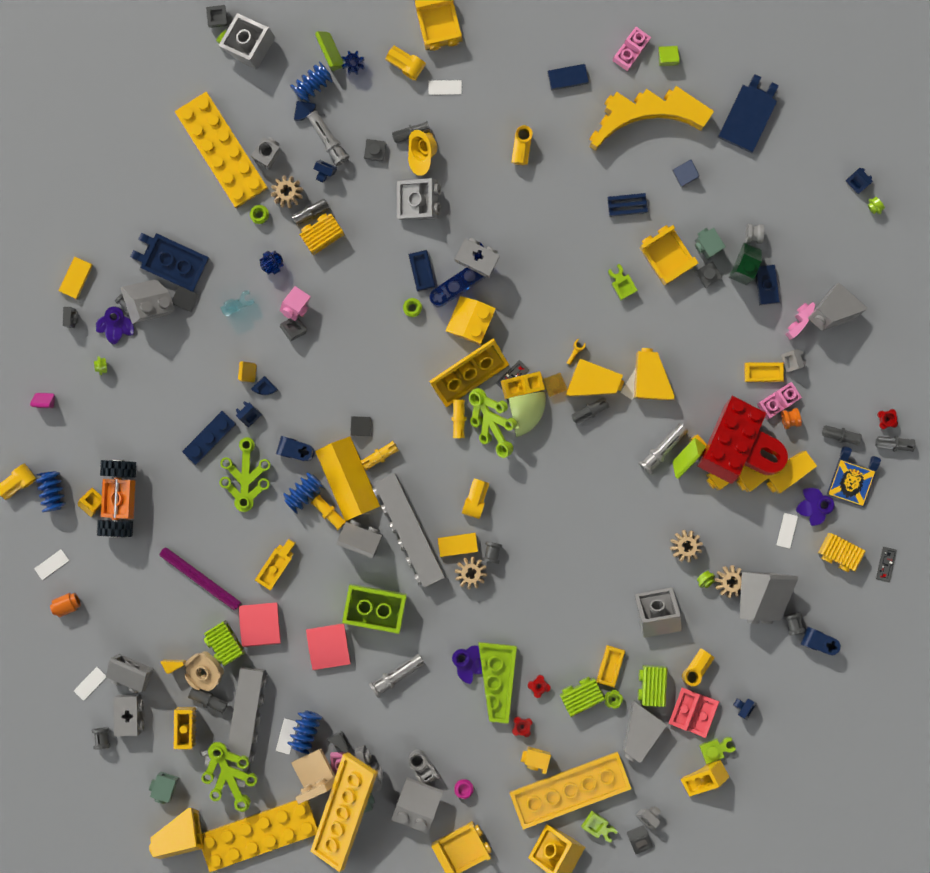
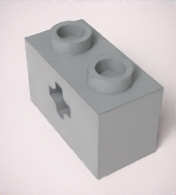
[455,238,500,278]
[113,694,144,736]

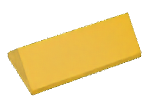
[429,338,509,407]
[315,436,380,521]

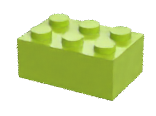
[342,584,407,634]

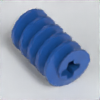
[290,61,333,102]
[36,471,66,513]
[283,472,325,514]
[287,710,323,754]

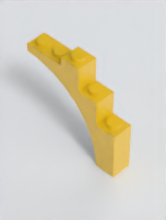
[589,86,714,151]
[689,434,817,494]

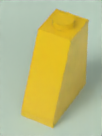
[634,348,674,401]
[565,359,624,397]
[149,808,203,859]

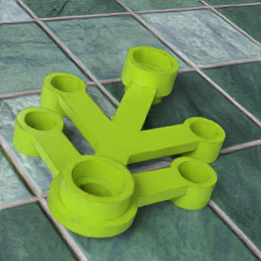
[469,388,517,458]
[219,437,271,512]
[201,742,258,812]

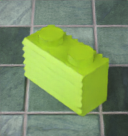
[204,620,246,666]
[637,665,667,707]
[559,677,605,717]

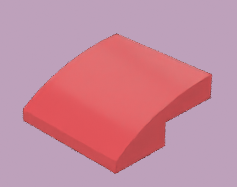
[239,602,281,647]
[306,623,351,670]
[668,687,720,738]

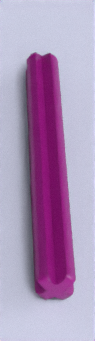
[159,547,241,610]

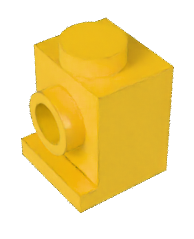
[520,746,551,774]

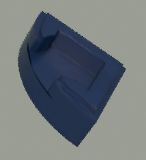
[294,101,316,121]
[251,376,278,395]

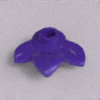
[96,306,134,345]
[796,488,835,526]
[452,645,482,684]

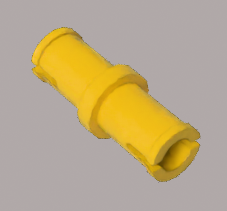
[451,399,466,438]
[360,441,399,471]
[311,495,346,530]

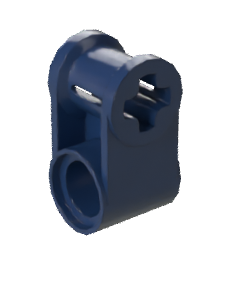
[276,436,315,461]
[801,626,841,655]

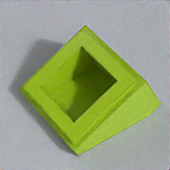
[658,46,680,66]

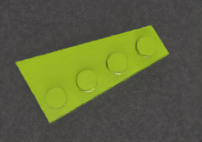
[478,642,517,724]

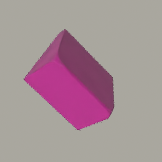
[30,393,55,408]

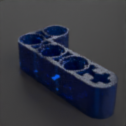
[429,242,486,308]

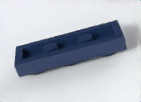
[182,411,236,465]

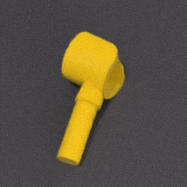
[567,339,586,365]

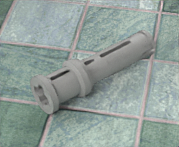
[307,111,350,166]
[638,423,688,475]
[369,654,425,698]

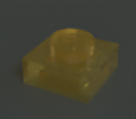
[542,373,567,397]

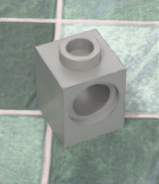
[251,137,281,170]

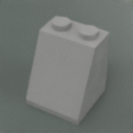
[739,572,798,624]

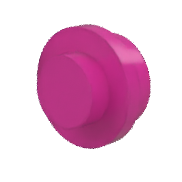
[454,779,473,799]

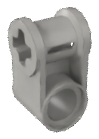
[409,750,441,785]

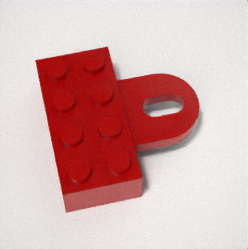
[697,395,788,484]

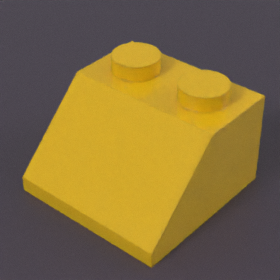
[446,296,496,346]
[528,824,585,873]

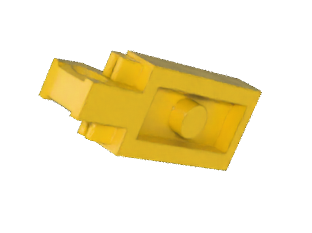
[255,539,295,591]

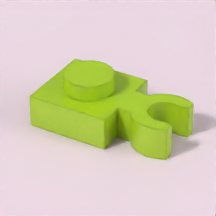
[608,264,638,301]
[699,737,736,764]
[581,811,618,842]

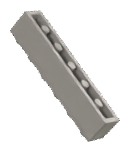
[372,473,445,587]
[224,666,268,788]

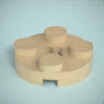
[184,651,224,691]

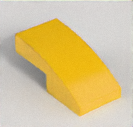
[501,371,545,399]

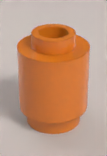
[50,593,81,618]

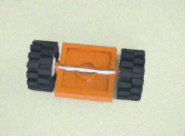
[97,460,136,538]

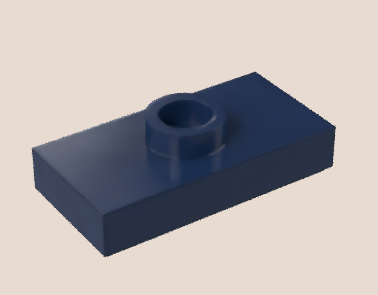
[756,265,780,305]

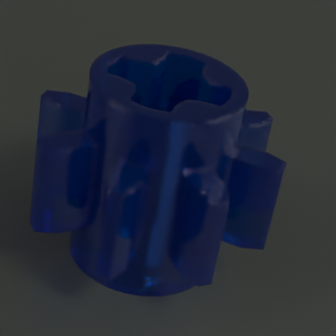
[341,51,364,75]
[259,251,284,275]

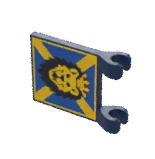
[827,446,881,507]

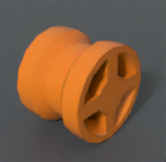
[781,408,802,429]

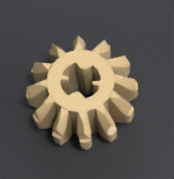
[271,176,303,209]
[670,530,703,563]
[455,556,487,589]
[714,565,742,598]

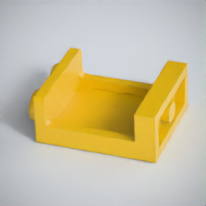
[415,0,462,51]
[640,225,698,286]
[431,821,492,873]

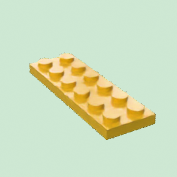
[174,91,268,208]
[310,752,378,872]
[509,752,631,829]
[202,800,318,872]

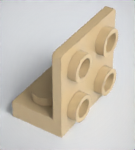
[291,749,336,804]

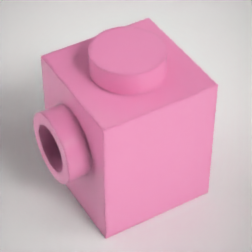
[280,286,311,321]

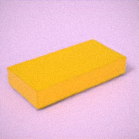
[58,256,93,299]
[744,362,784,382]
[438,533,478,557]
[596,645,625,688]

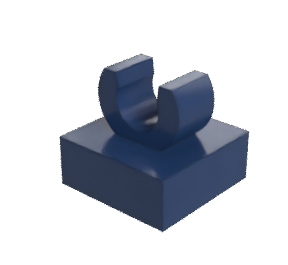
[313,160,337,183]
[845,168,873,194]
[236,401,262,428]
[733,699,757,720]

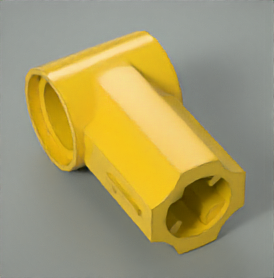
[385,45,426,81]
[511,125,533,165]
[0,463,37,500]
[461,478,489,519]
[682,648,715,686]

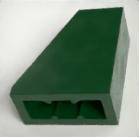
[729,243,762,285]

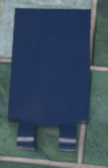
[718,74,779,153]
[130,233,209,292]

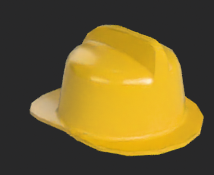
[408,130,437,176]

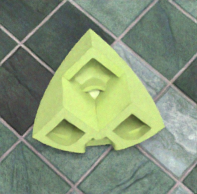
[508,392,546,437]

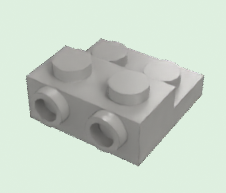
[397,178,441,220]
[355,745,384,792]

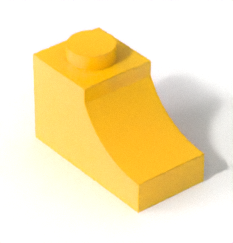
[680,760,729,797]

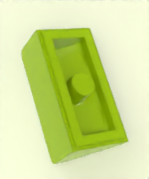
[315,31,344,72]
[673,438,706,479]

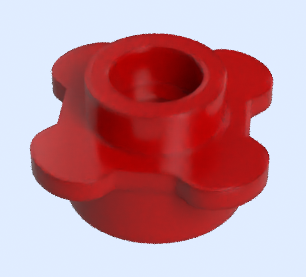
[877,409,898,429]
[528,675,551,698]
[512,716,533,737]

